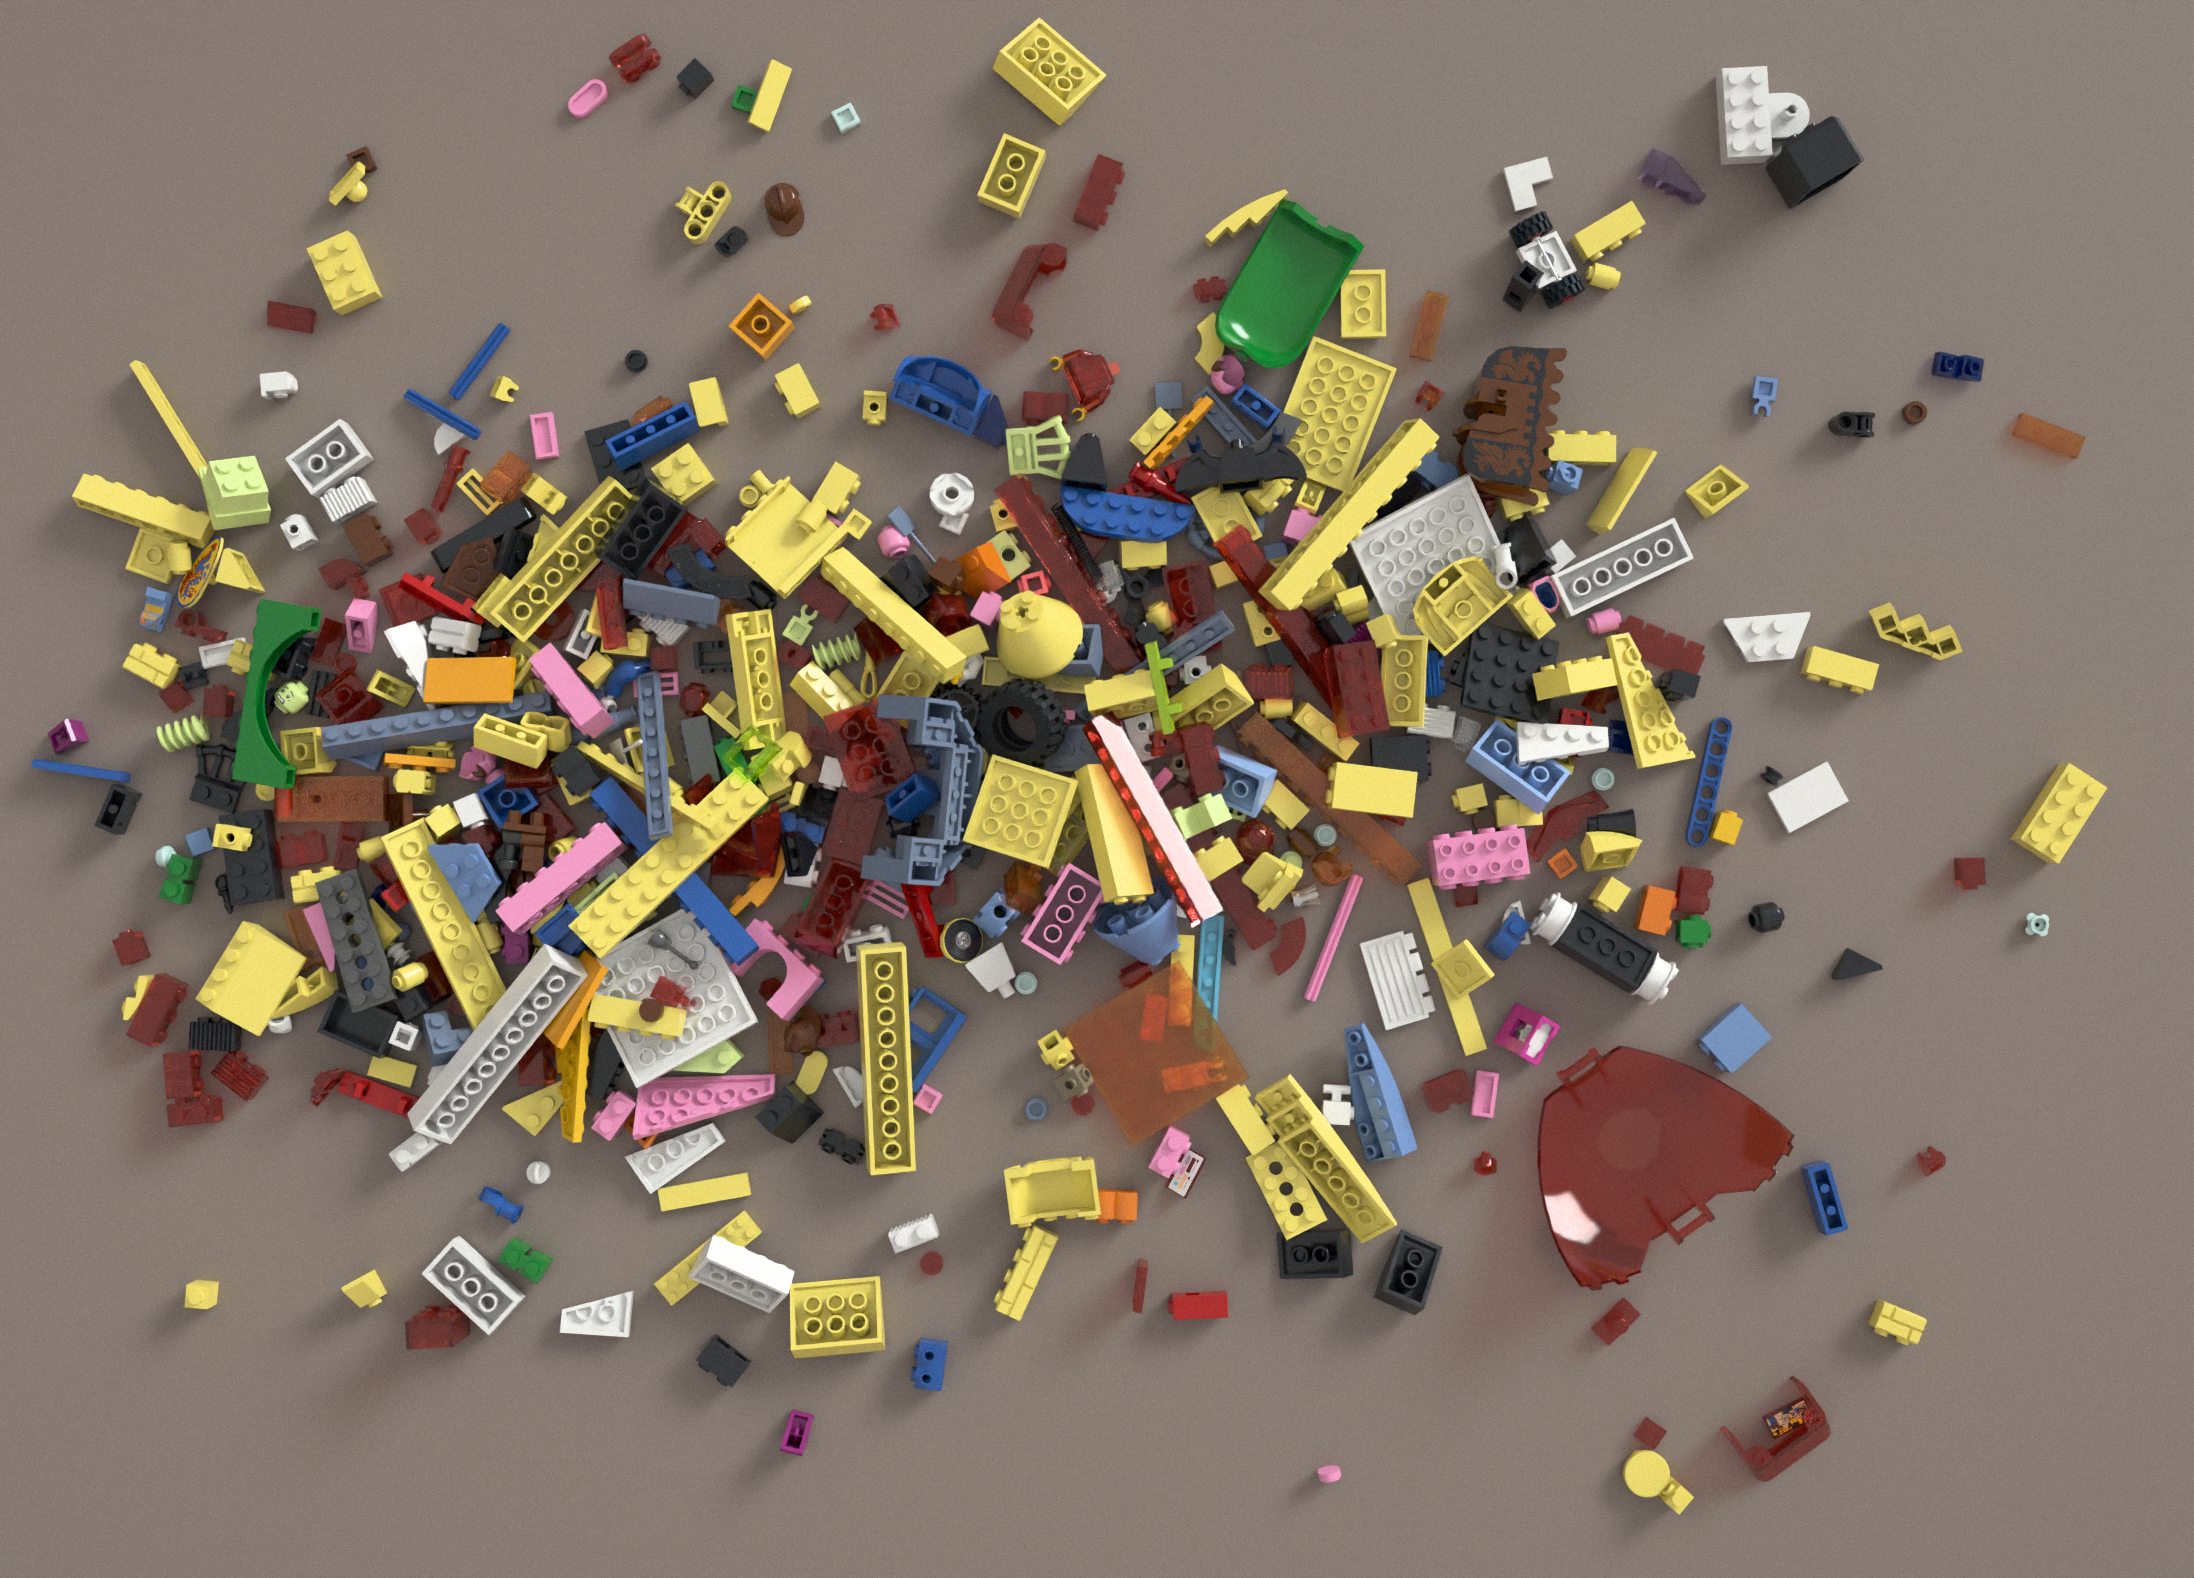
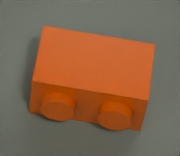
[1634,885,1677,936]

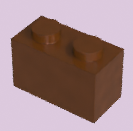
[342,513,394,567]

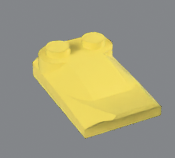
[871,650,939,730]

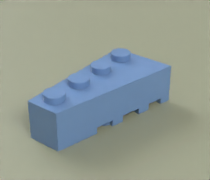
[1393,425,1459,492]

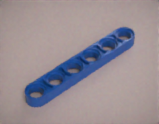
[1685,717,1732,847]

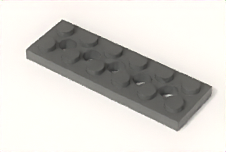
[315,868,398,1013]

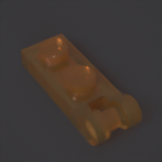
[283,905,326,972]

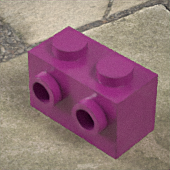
[501,922,534,964]

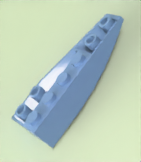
[1344,1023,1418,1163]

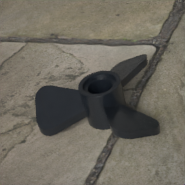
[1099,560,1172,626]

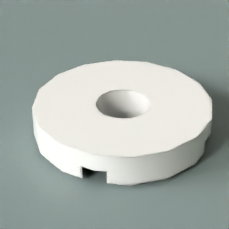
[930,473,974,517]

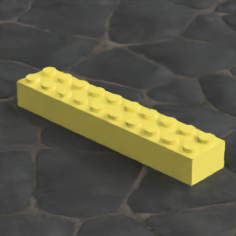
[1258,418,1439,611]
[856,942,916,1175]

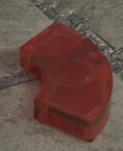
[1269,917,1306,975]

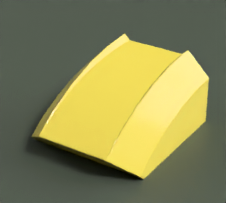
[280,727,337,775]
[1580,831,1643,872]

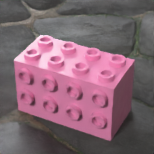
[1426,824,1530,890]
[1020,863,1104,965]

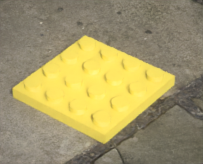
[963,755,1078,869]

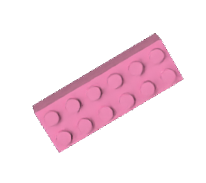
[496,822,629,936]

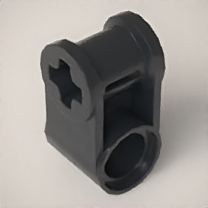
[1829,411,1875,438]

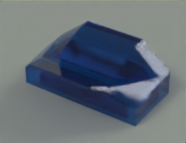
[1605,719,1634,756]

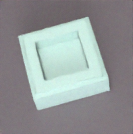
[831,102,861,134]

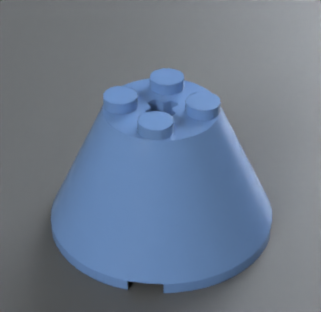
[1093,877,1180,966]

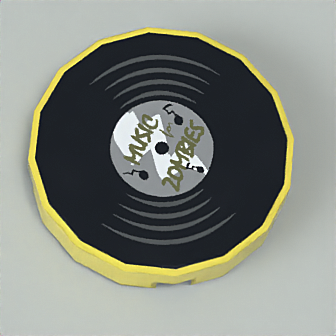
[939,918,983,963]

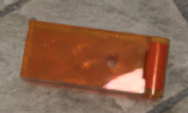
[274,776,389,822]

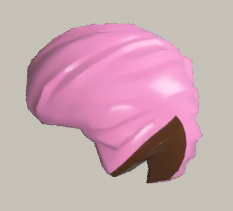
[1211,354,1245,395]
[459,745,497,781]

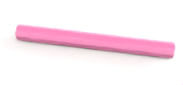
[1304,874,1363,1002]

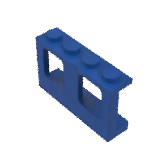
[909,986,968,1093]

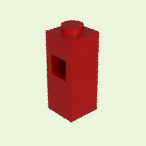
[1168,1291,1228,1320]

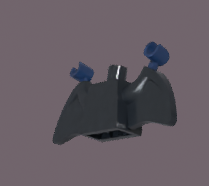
[1175,427,1307,494]

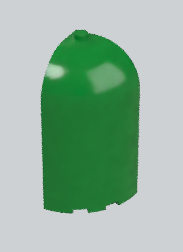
[1215,199,1364,369]

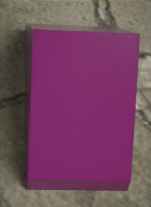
[47,719,89,754]
[780,1410,814,1456]

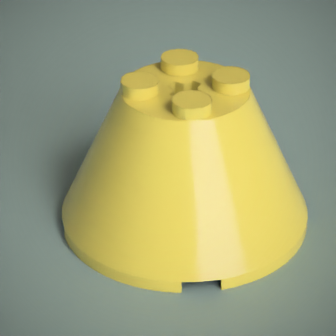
[996,590,1083,679]

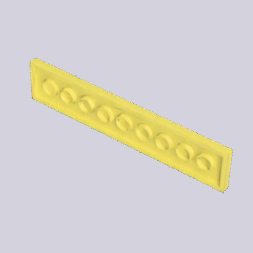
[569,768,770,960]
[379,818,507,1031]

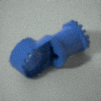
[479,1186,524,1225]

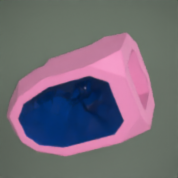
[1526,575,1559,615]

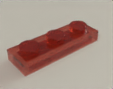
[595,578,628,650]

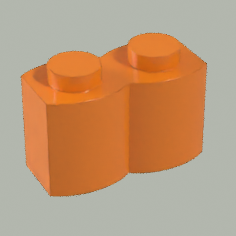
[1096,1189,1138,1224]

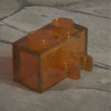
[1004,861,1042,916]

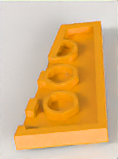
[1144,396,1216,470]

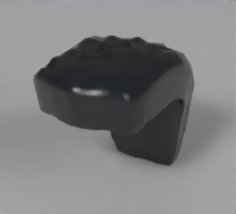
[714,226,748,257]

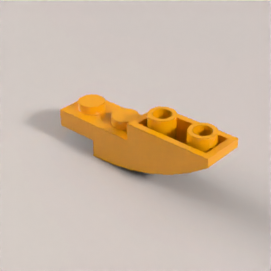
[729,842,786,917]

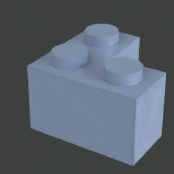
[422,1011,474,1067]

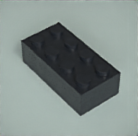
[594,477,688,580]
[219,809,285,906]

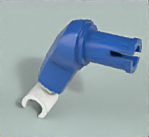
[600,658,654,712]

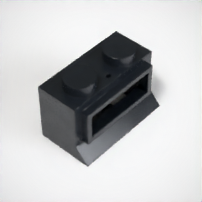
[693,640,733,673]

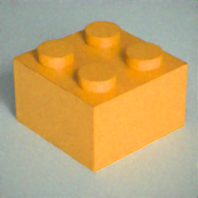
[729,293,795,361]

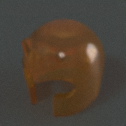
[1311,845,1352,887]

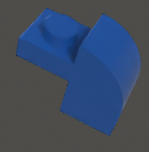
[1483,911,1531,961]

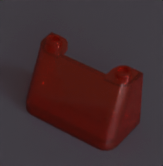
[992,243,1068,342]

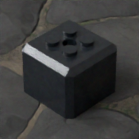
[1765,116,1864,209]

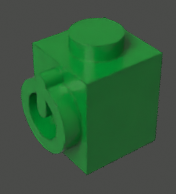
[1675,915,1711,948]

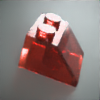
[314,667,384,725]

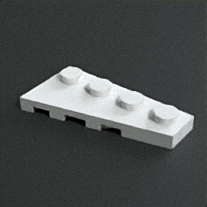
[1516,722,1609,766]
[625,1123,726,1194]

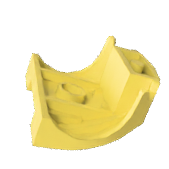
[1412,556,1513,657]

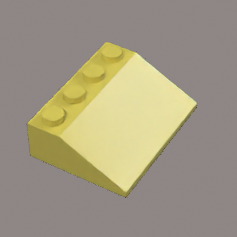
[992,18,1106,126]
[196,921,308,1036]
[790,1276,885,1358]

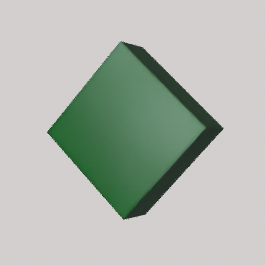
[731,85,758,114]

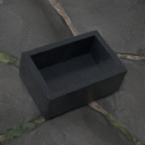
[317,989,404,1059]

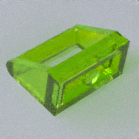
[722,724,782,783]

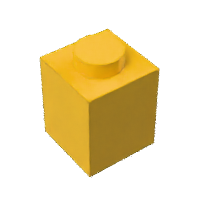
[1708,809,1743,845]

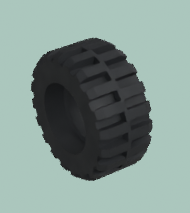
[976,678,1067,767]

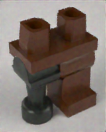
[498,810,546,872]

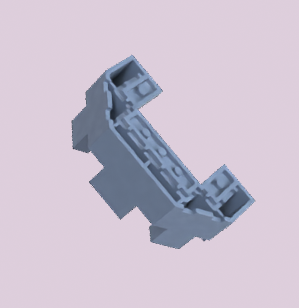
[861,694,984,886]

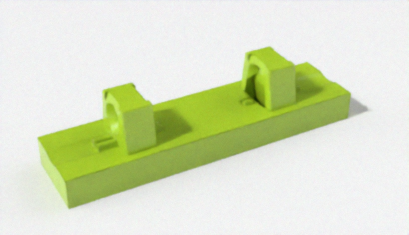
[1145,641,1183,735]

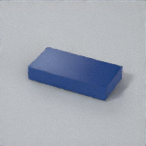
[534,903,580,948]

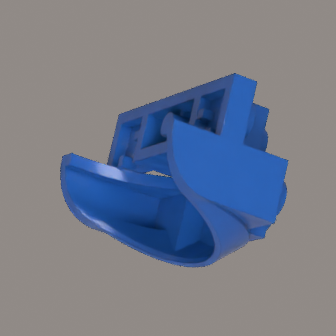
[889,354,993,436]

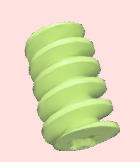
[812,632,862,671]
[157,714,211,752]

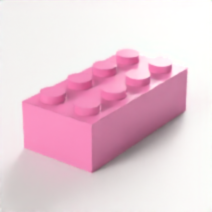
[529,643,615,739]

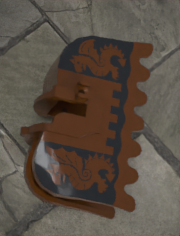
[1452,346,1567,506]

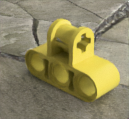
[674,182,731,245]

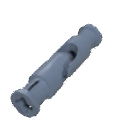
[554,703,640,756]

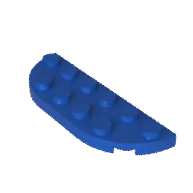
[1060,485,1195,543]

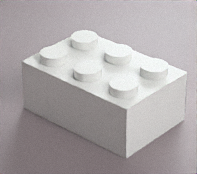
[285,419,374,498]

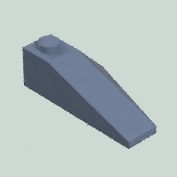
[1056,624,1103,677]

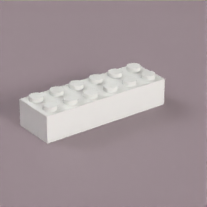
[1550,518,1694,619]

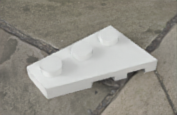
[560,1291,634,1337]

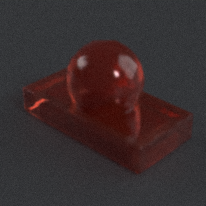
[1591,1297,1641,1346]

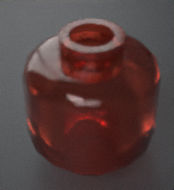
[679,682,711,717]

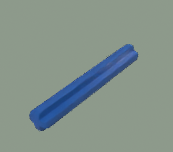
[449,323,510,400]
[404,389,481,440]

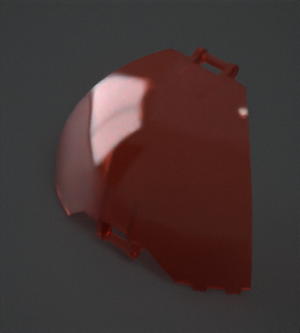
[1537,1046,1795,1291]

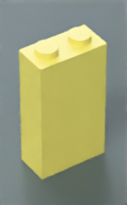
[1325,762,1418,818]

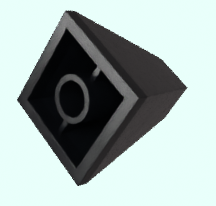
[1061,433,1107,492]

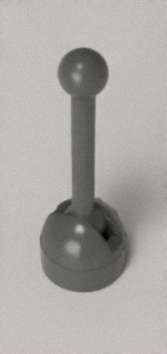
[648,929,698,970]

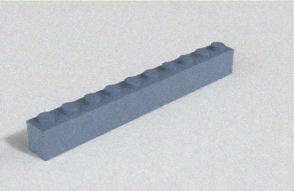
[321,691,556,760]

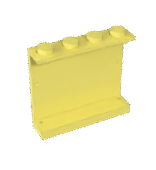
[725,476,848,599]

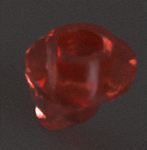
[479,639,511,657]

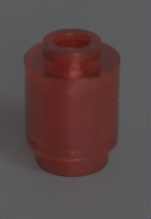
[1118,960,1153,990]

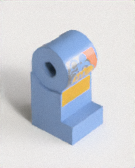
[140,587,175,633]

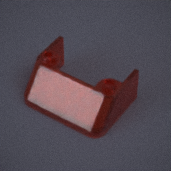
[684,773,782,873]
[1720,1376,1831,1482]

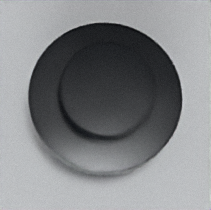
[625,350,648,373]

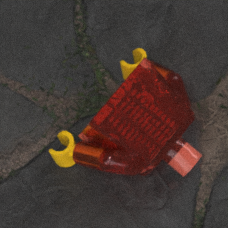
[1049,349,1120,422]

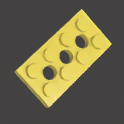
[1246,1142,1327,1240]

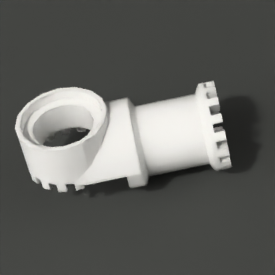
[1491,543,1518,589]

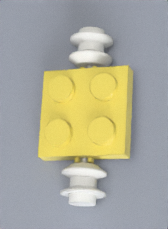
[340,893,411,966]

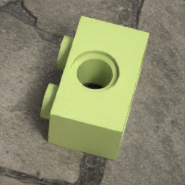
[985,530,1032,584]

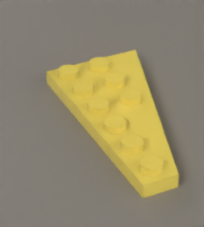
[1606,633,1696,769]

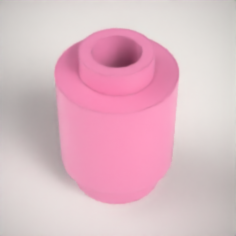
[1586,608,1622,635]

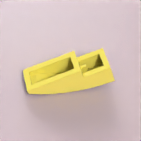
[272,967,339,1019]

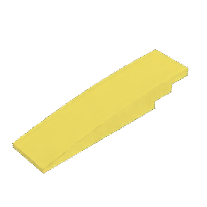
[1255,1074,1397,1244]

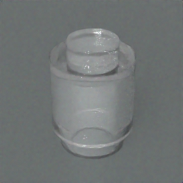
[1098,559,1124,595]

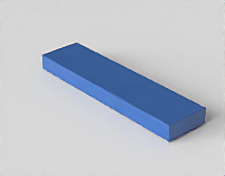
[31,759,131,782]

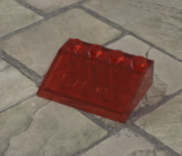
[823,693,917,803]

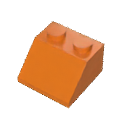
[955,542,1012,601]

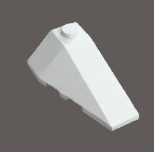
[384,621,441,710]

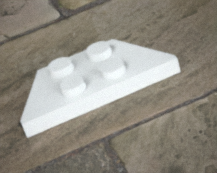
[1722,612,1810,663]

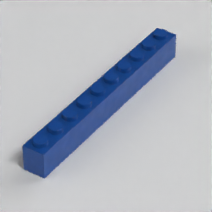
[590,776,760,967]

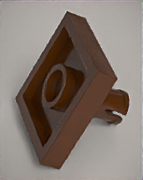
[388,793,429,833]

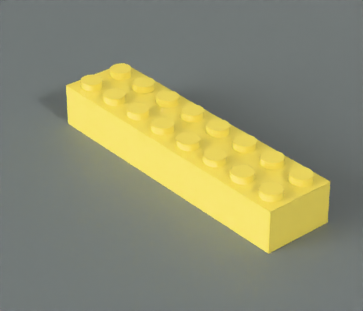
[485,476,632,643]

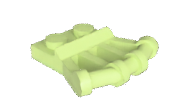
[1006,415,1072,480]

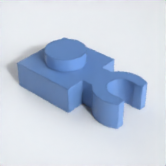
[1751,376,1778,418]

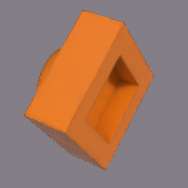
[1546,848,1578,880]

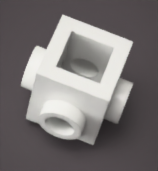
[1179,656,1211,686]

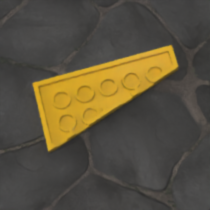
[555,1006,591,1143]

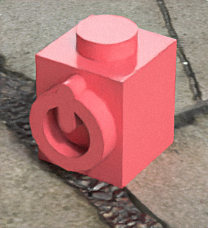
[1017,570,1052,596]

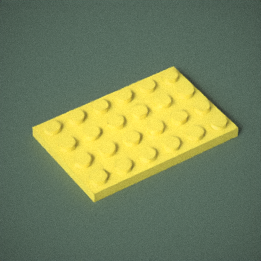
[1283,336,1397,493]

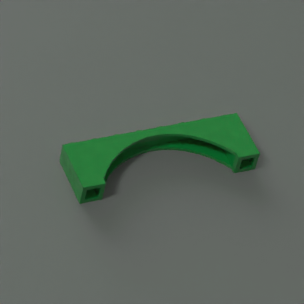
[232,599,322,789]

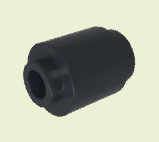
[746,580,777,611]

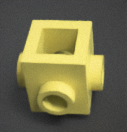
[1037,1030,1075,1071]

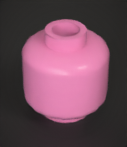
[877,525,910,560]

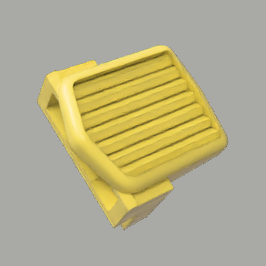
[1242,852,1303,912]

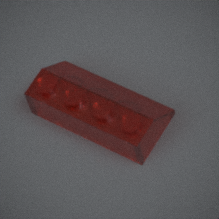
[1161,559,1224,655]

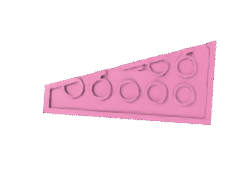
[633,1074,776,1140]

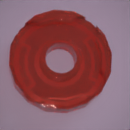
[534,600,575,642]

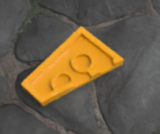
[383,753,456,774]

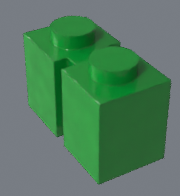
[158,854,203,904]
[497,1237,554,1284]

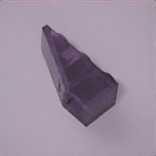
[1638,148,1706,205]

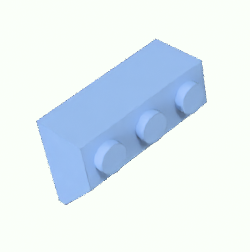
[1196,745,1277,818]

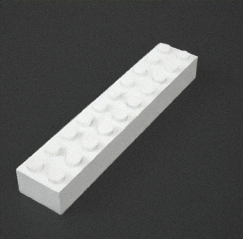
[407,944,588,1144]

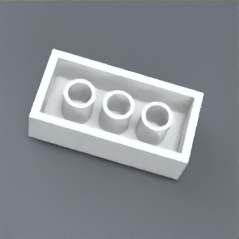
[422,1236,526,1335]

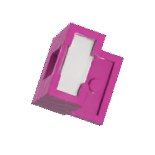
[1493,1003,1560,1066]

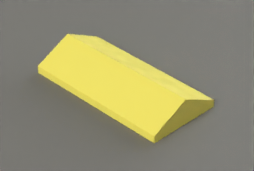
[1379,635,1428,727]

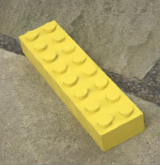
[982,656,1096,695]
[654,1210,762,1306]

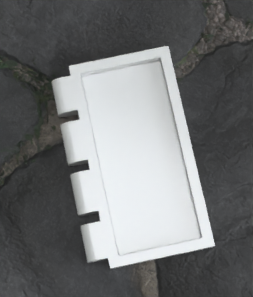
[1359,931,1436,1030]

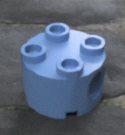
[972,887,1023,939]

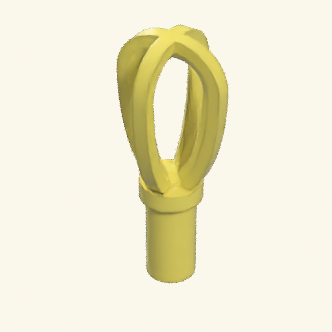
[861,650,878,699]

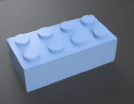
[1465,719,1571,815]

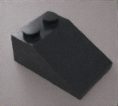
[879,554,941,611]
[1277,1229,1354,1279]
[1374,1230,1443,1315]

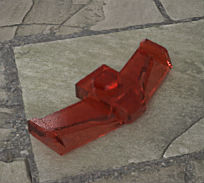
[1526,790,1609,863]

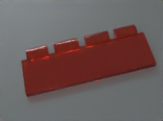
[1616,615,1705,675]

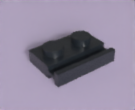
[492,527,534,577]
[796,784,841,828]

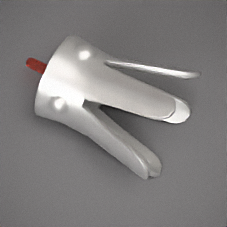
[1286,882,1321,909]

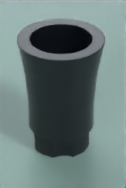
[1587,808,1636,838]

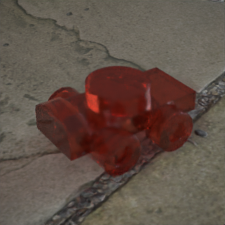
[1193,276,1227,303]

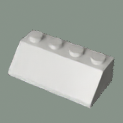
[688,1235,795,1313]

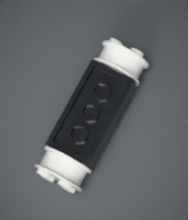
[1530,892,1678,1005]

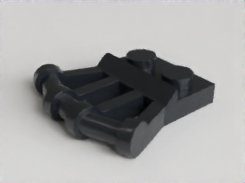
[189,744,247,814]

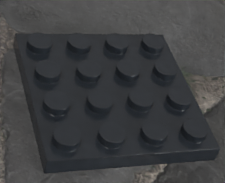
[1459,622,1559,725]

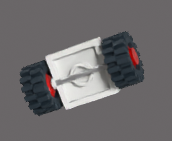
[1509,211,1585,309]

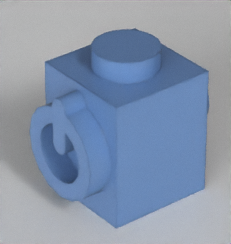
[1544,460,1583,496]

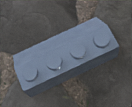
[623,578,721,629]

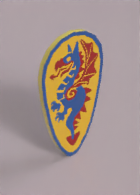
[177,536,224,608]

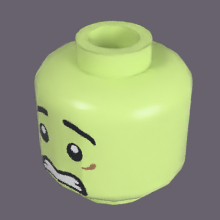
[274,681,309,714]

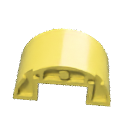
[1004,1157,1101,1228]

